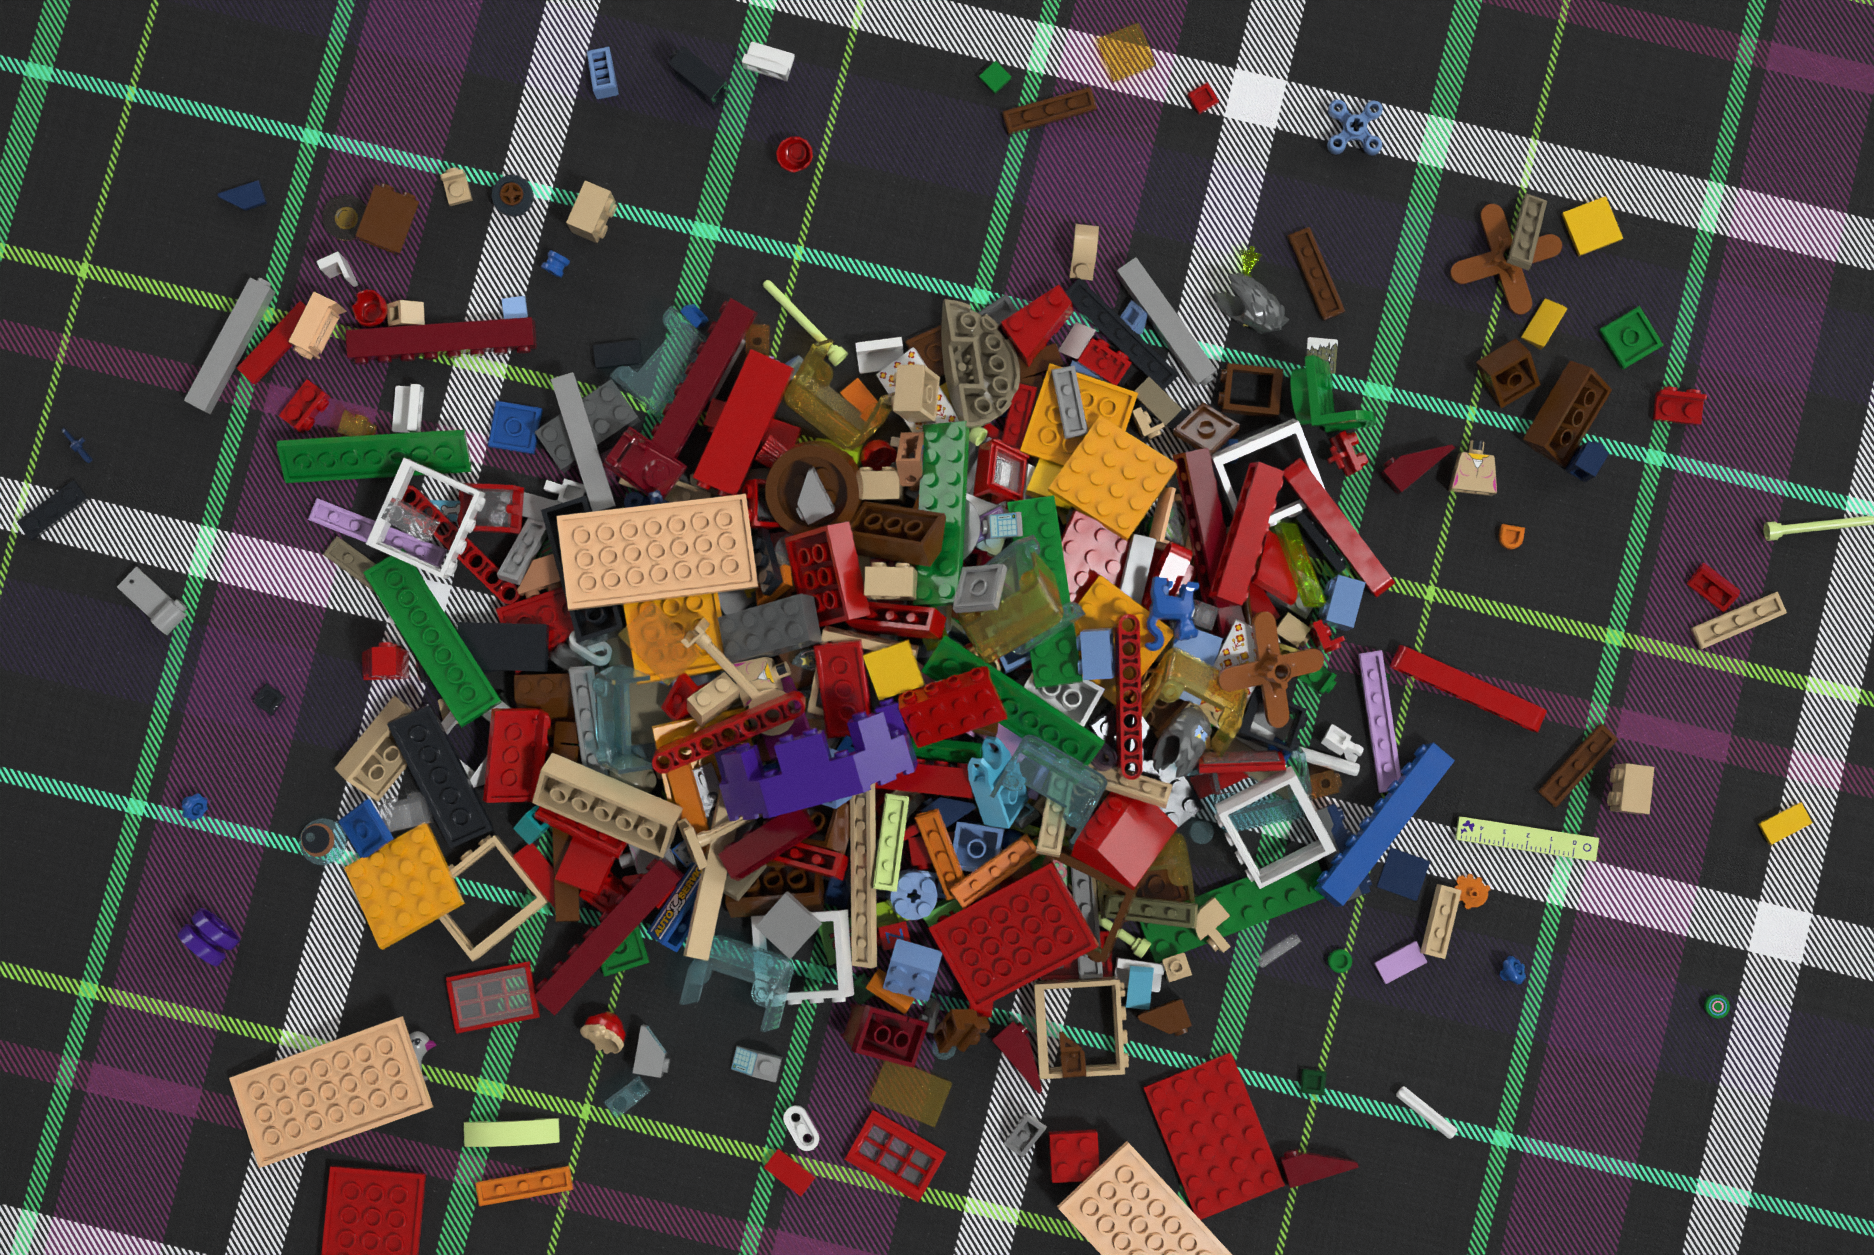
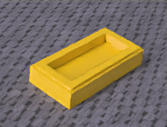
[1758,802,1812,845]

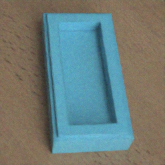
[1126,966,1154,1010]

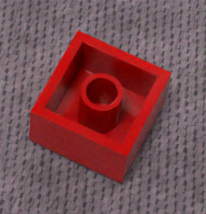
[1049,1129,1099,1183]

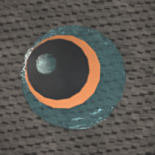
[299,818,348,865]

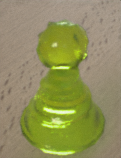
[1240,246,1262,277]

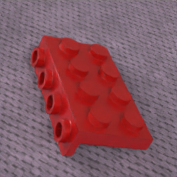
[898,666,1007,748]
[483,708,551,804]

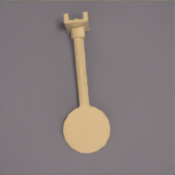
[681,617,795,736]
[677,814,763,870]

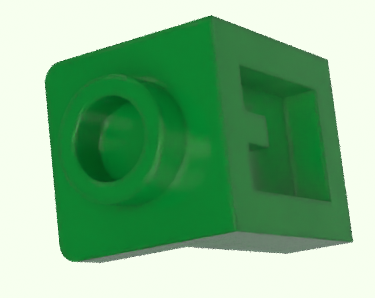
[1298,666,1337,695]

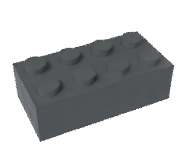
[535,379,641,473]
[718,594,822,664]

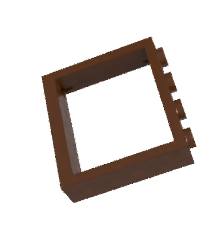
[1041,845,1141,963]

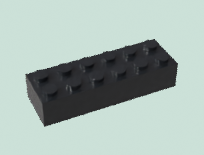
[541,496,628,647]

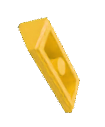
[1521,298,1567,350]

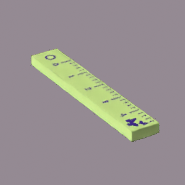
[1455,816,1599,861]

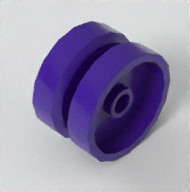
[178,908,240,967]

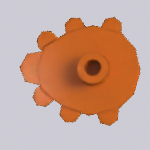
[1455,874,1490,909]

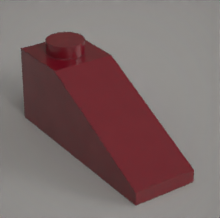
[1380,444,1455,495]
[992,1020,1042,1094]
[1279,1149,1359,1188]

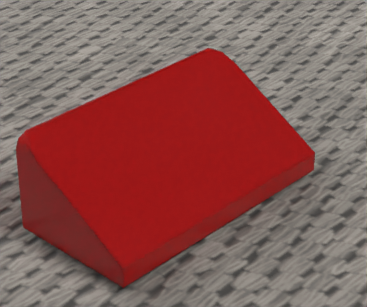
[1687,562,1740,612]

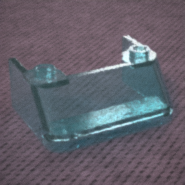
[592,664,653,774]
[990,735,1107,844]
[1208,746,1312,832]
[679,935,794,1032]

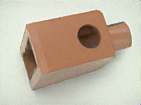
[896,432,924,491]

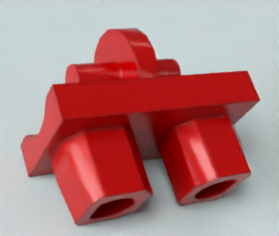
[1327,431,1368,477]

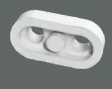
[569,631,612,666]
[784,1105,819,1151]

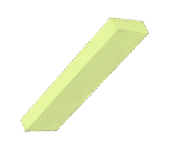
[872,794,909,892]

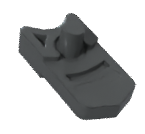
[919,998,941,1034]

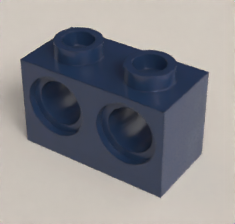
[1565,441,1609,483]

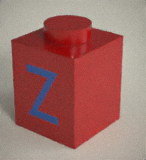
[877,921,911,951]

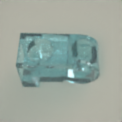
[604,1076,651,1119]

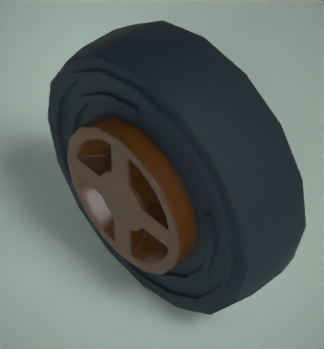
[492,175,534,217]

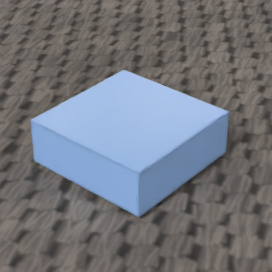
[502,296,528,319]

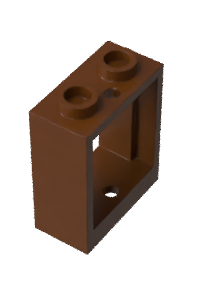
[1218,363,1283,418]

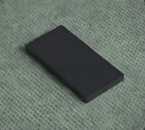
[457,622,549,672]

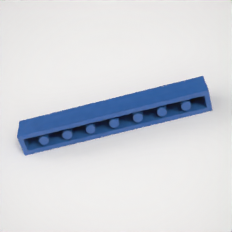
[1314,742,1455,907]

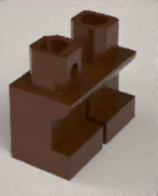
[545,722,582,765]
[933,1009,990,1053]

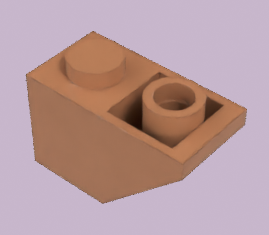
[517,554,562,598]

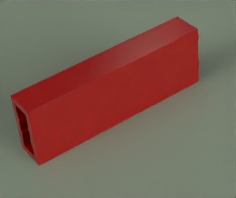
[693,349,795,497]

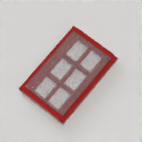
[1197,750,1286,773]
[446,961,540,1034]
[844,1110,947,1202]

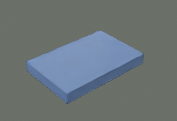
[1155,629,1223,705]

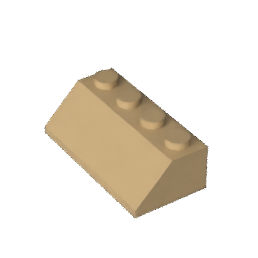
[335,695,414,802]

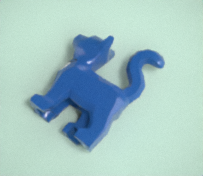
[1145,576,1199,651]

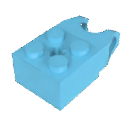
[968,736,1029,829]

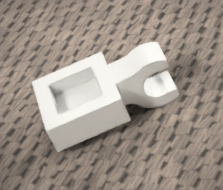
[544,478,586,503]
[1321,724,1364,763]

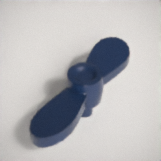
[62,428,92,463]

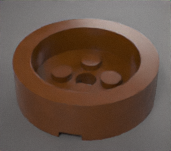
[765,441,863,535]

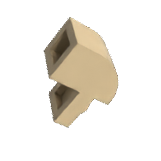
[1070,224,1099,280]
[1194,897,1230,953]

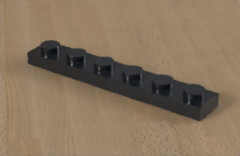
[1065,278,1179,391]

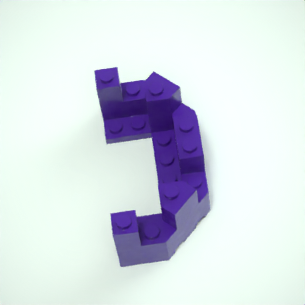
[714,698,918,821]

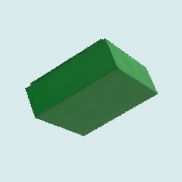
[979,61,1012,94]

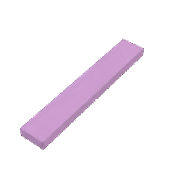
[308,498,447,568]
[1358,650,1401,793]

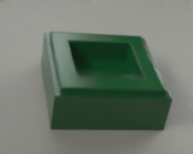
[852,973,875,1005]
[1300,1069,1327,1096]

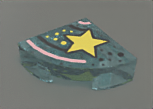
[791,648,816,672]

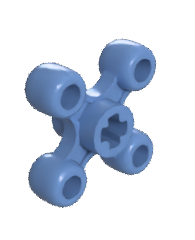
[1327,99,1383,156]

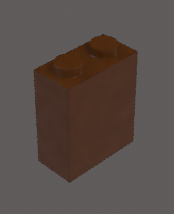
[355,183,419,256]

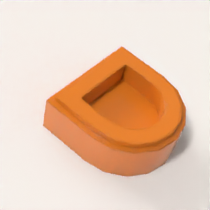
[1499,524,1525,550]

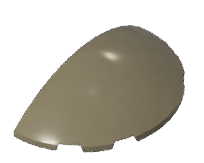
[941,299,1020,428]

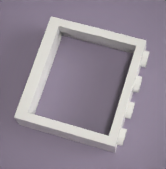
[1211,418,1325,527]
[366,458,486,579]
[1214,766,1336,889]
[751,910,854,1006]

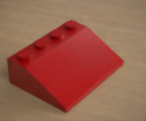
[784,522,871,627]
[1071,792,1178,890]

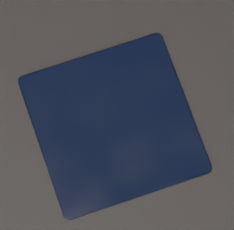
[1377,848,1430,901]

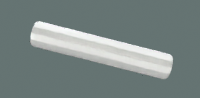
[1291,746,1360,776]
[1396,1086,1457,1139]

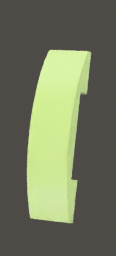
[464,1118,560,1147]

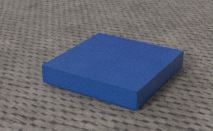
[488,401,543,455]
[338,799,394,858]

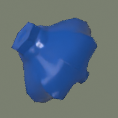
[182,793,208,822]
[1500,956,1526,985]

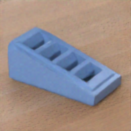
[587,47,619,99]

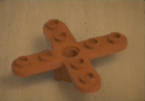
[1450,204,1562,315]
[1217,612,1324,728]

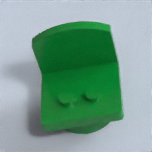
[1291,355,1376,433]

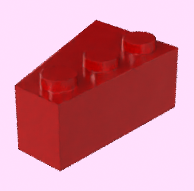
[1001,285,1074,368]
[362,642,409,680]

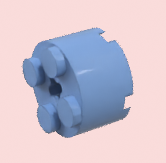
[885,869,937,920]

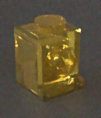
[337,410,377,437]

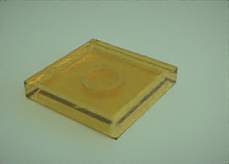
[1096,23,1156,83]

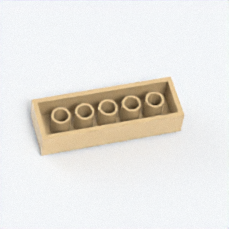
[532,753,683,858]

